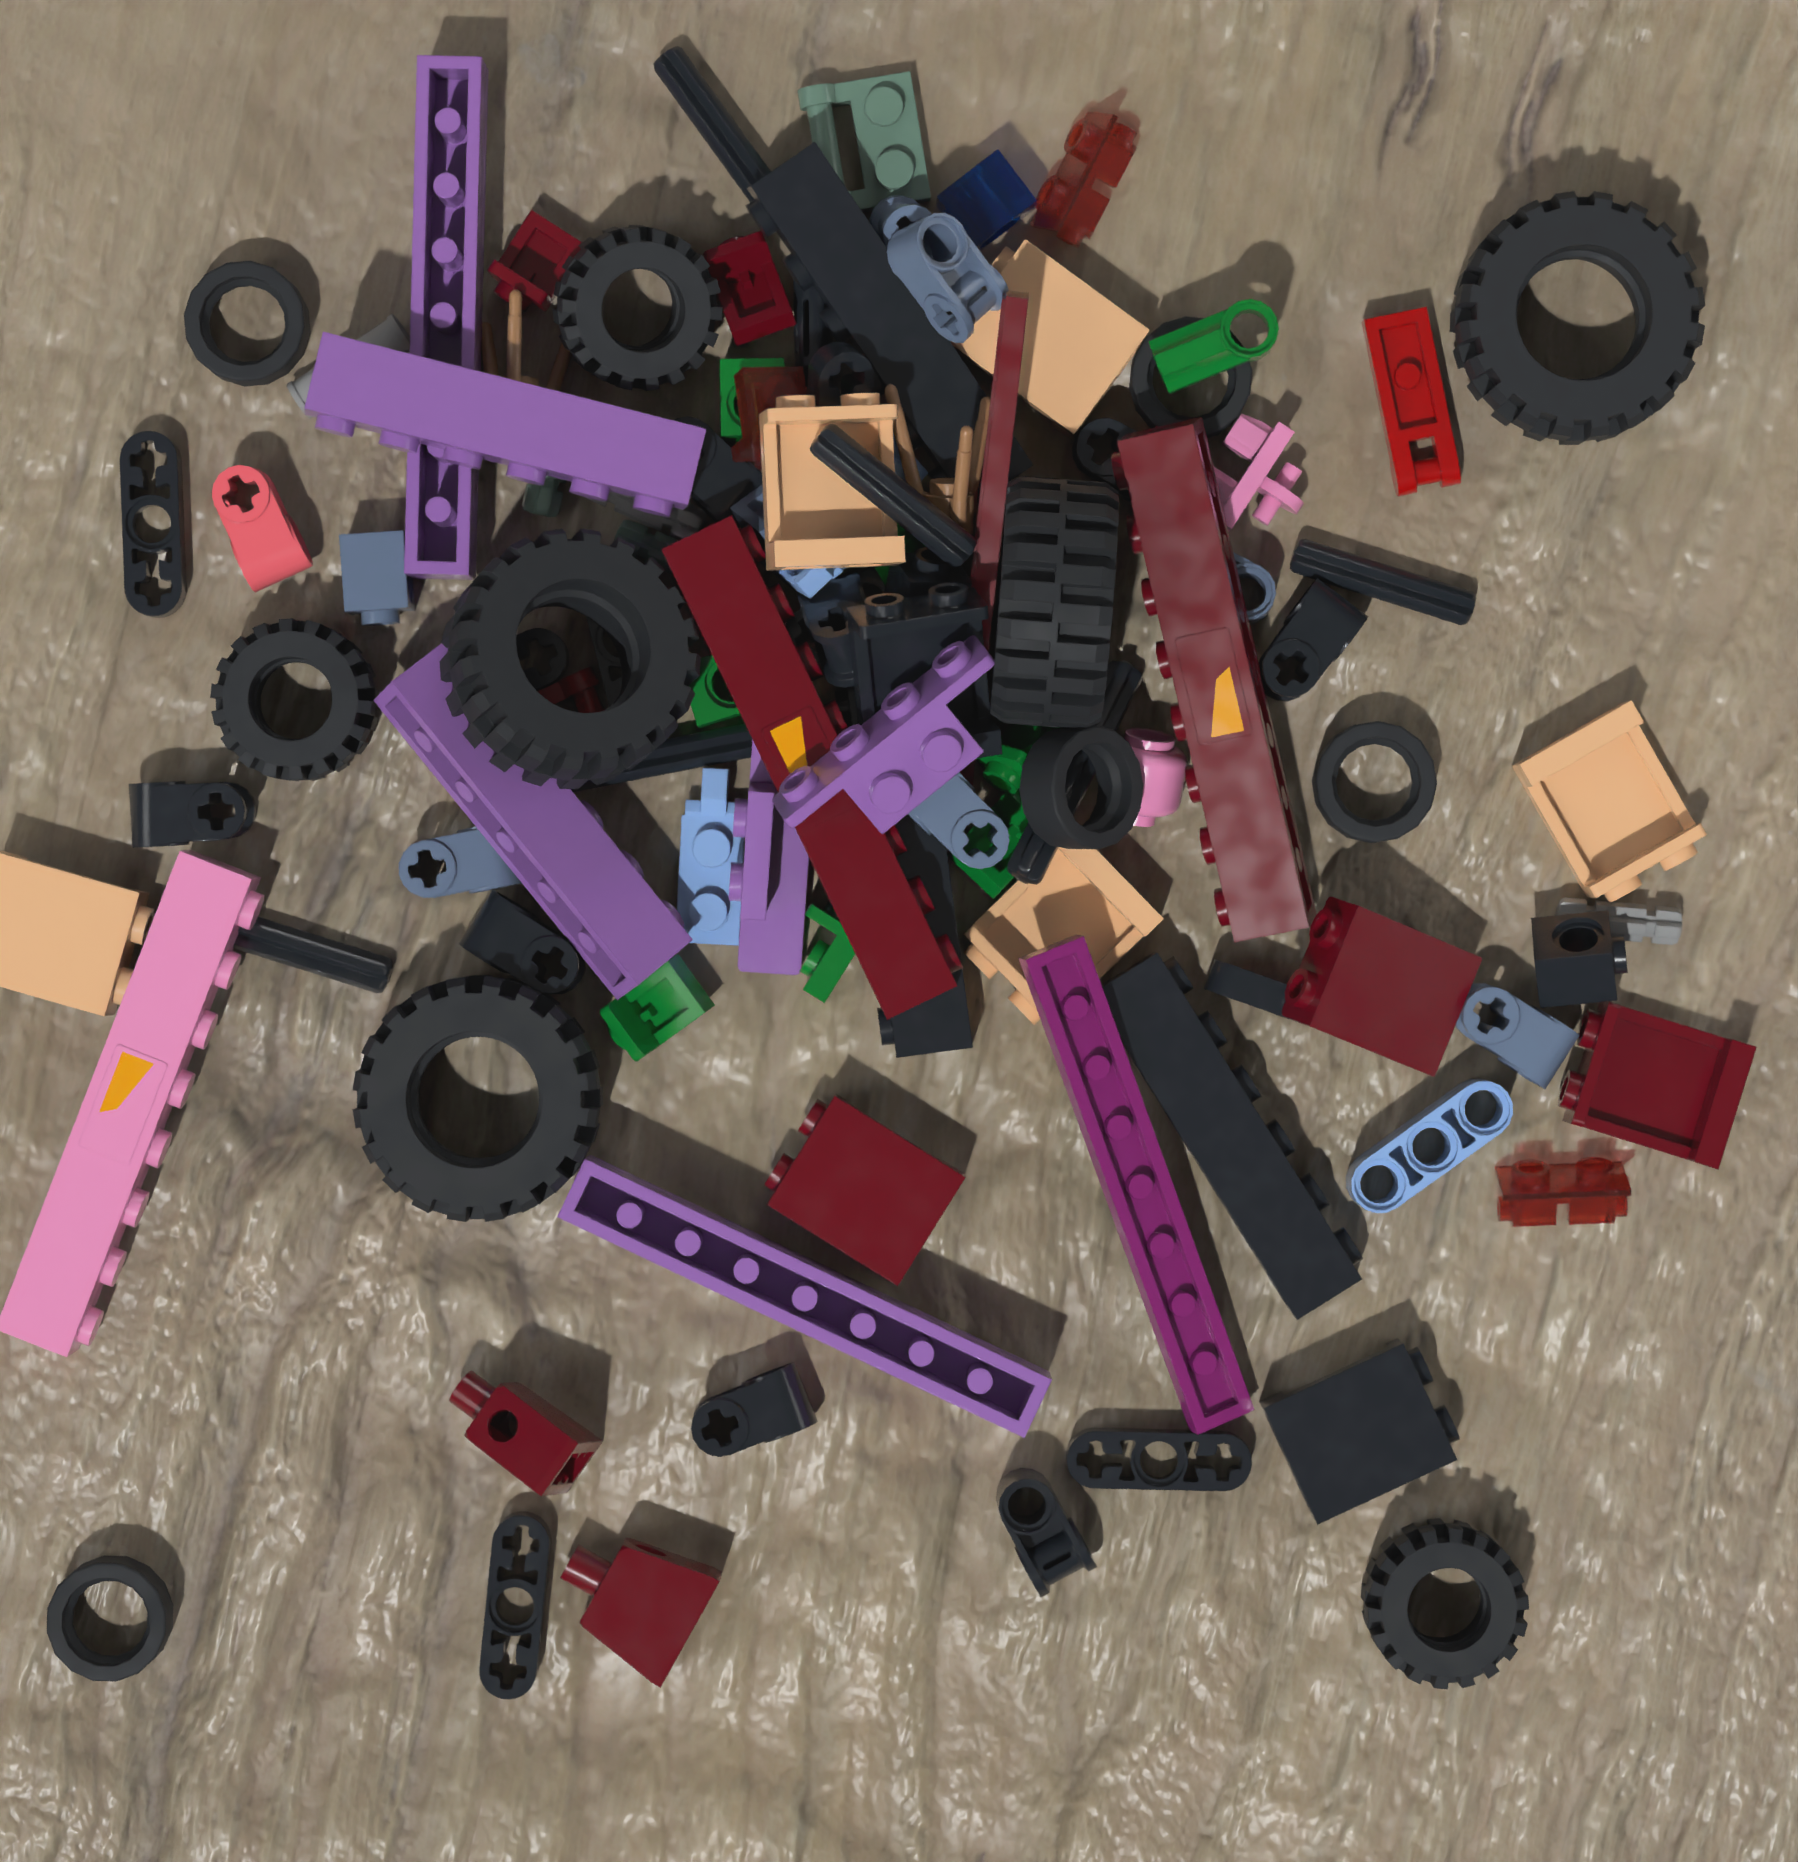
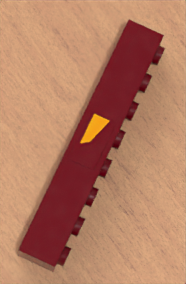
[1111,417,1317,943]
[661,515,963,1020]

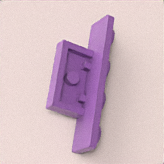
[772,635,995,834]
[729,739,809,975]

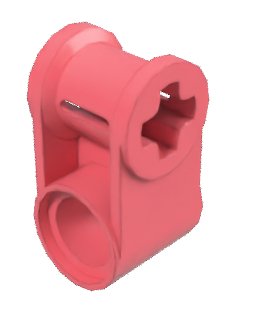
[212,465,313,593]

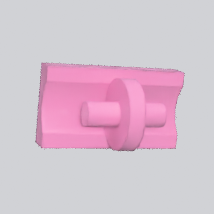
[1213,414,1304,532]

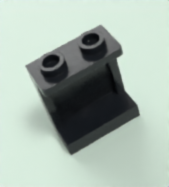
[846,583,1003,759]
[1259,1338,1460,1525]

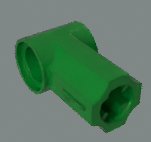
[1148,299,1279,394]

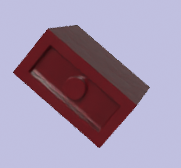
[1282,896,1483,1077]
[1558,1001,1757,1170]
[764,1094,966,1286]

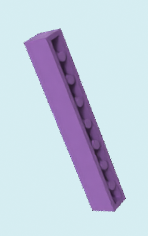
[404,55,489,580]
[557,1155,1052,1438]

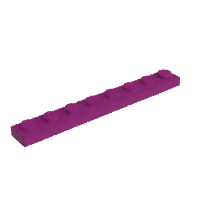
[1018,934,1255,1435]

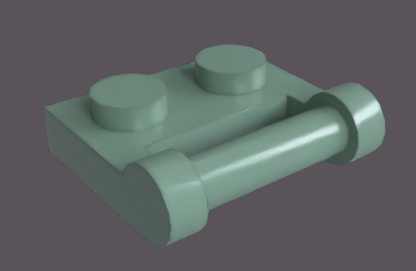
[797,71,931,212]

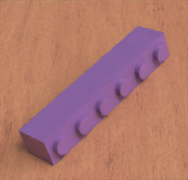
[304,332,706,517]
[373,643,693,1000]

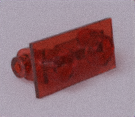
[1030,111,1137,248]
[1495,1157,1631,1228]

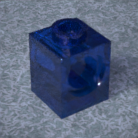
[936,149,1037,251]

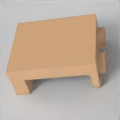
[950,239,1150,440]
[759,393,906,571]
[1512,700,1707,903]
[963,847,1164,1025]
[0,851,154,1017]

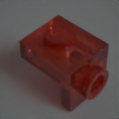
[731,366,807,469]

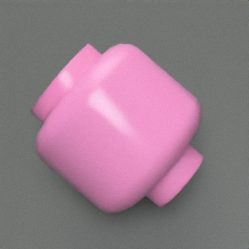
[1123,728,1188,827]

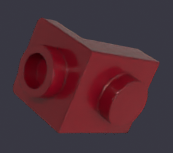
[487,210,582,312]
[703,231,796,346]

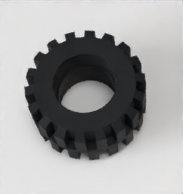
[553,225,723,391]
[210,618,380,782]
[1360,1518,1529,1690]

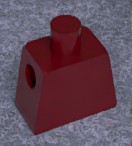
[449,1371,603,1497]
[560,1537,722,1688]

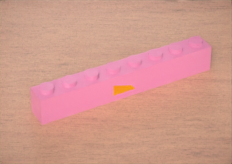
[0,850,264,1357]

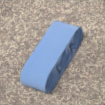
[1345,1078,1513,1213]

